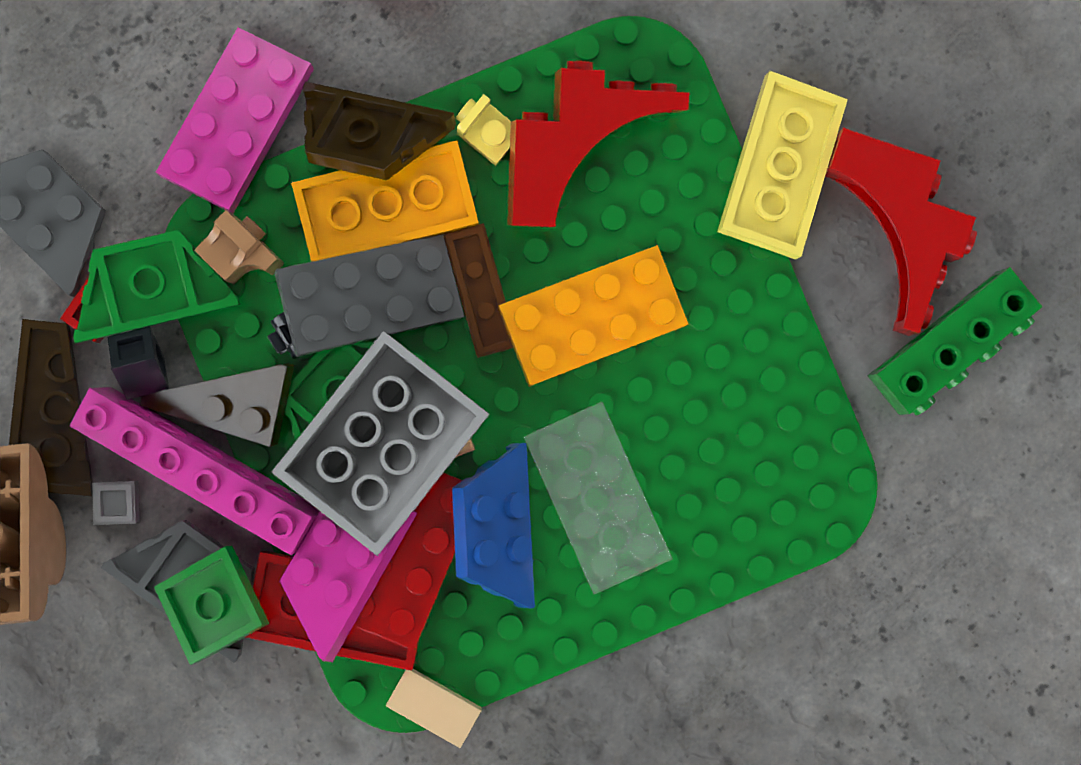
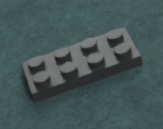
[274,234,464,357]

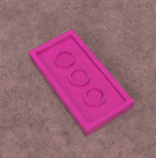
[156,27,314,214]

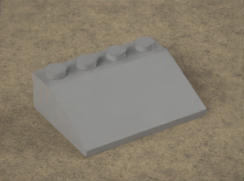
[272,331,489,556]

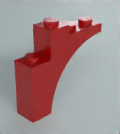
[507,61,689,227]
[825,128,977,336]

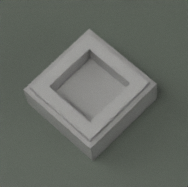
[92,481,140,525]

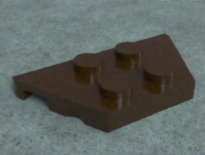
[303,81,456,181]

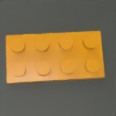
[291,140,479,262]
[498,245,689,387]

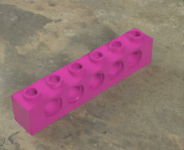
[70,387,320,555]

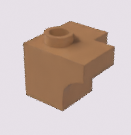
[195,210,285,284]

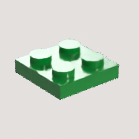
[154,546,269,665]

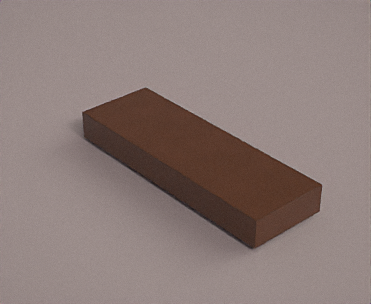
[443,223,514,358]

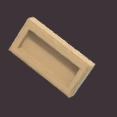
[386,669,482,748]

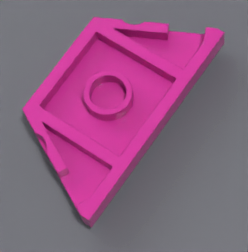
[280,511,417,662]

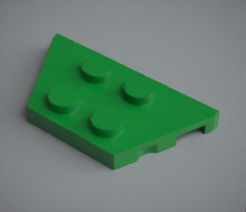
[73,230,241,343]
[285,341,427,441]

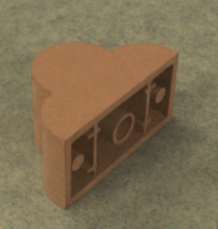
[0,443,66,625]

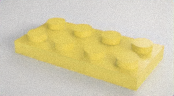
[717,71,848,260]

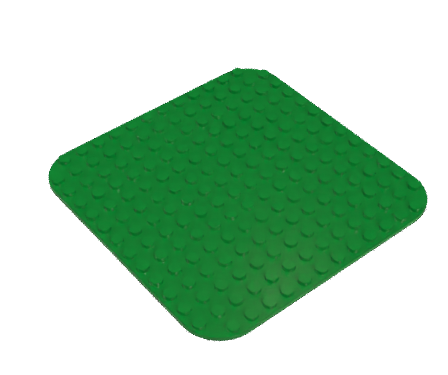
[165,16,878,733]

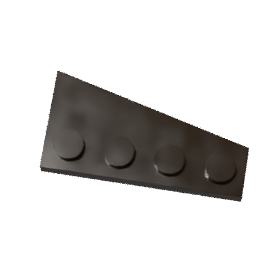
[9,319,93,496]

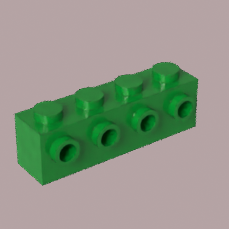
[867,267,1042,416]

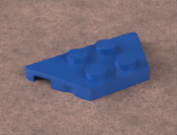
[452,443,535,608]

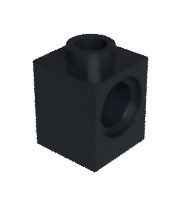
[107,326,169,400]

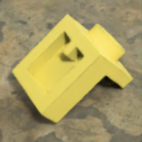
[455,95,511,166]

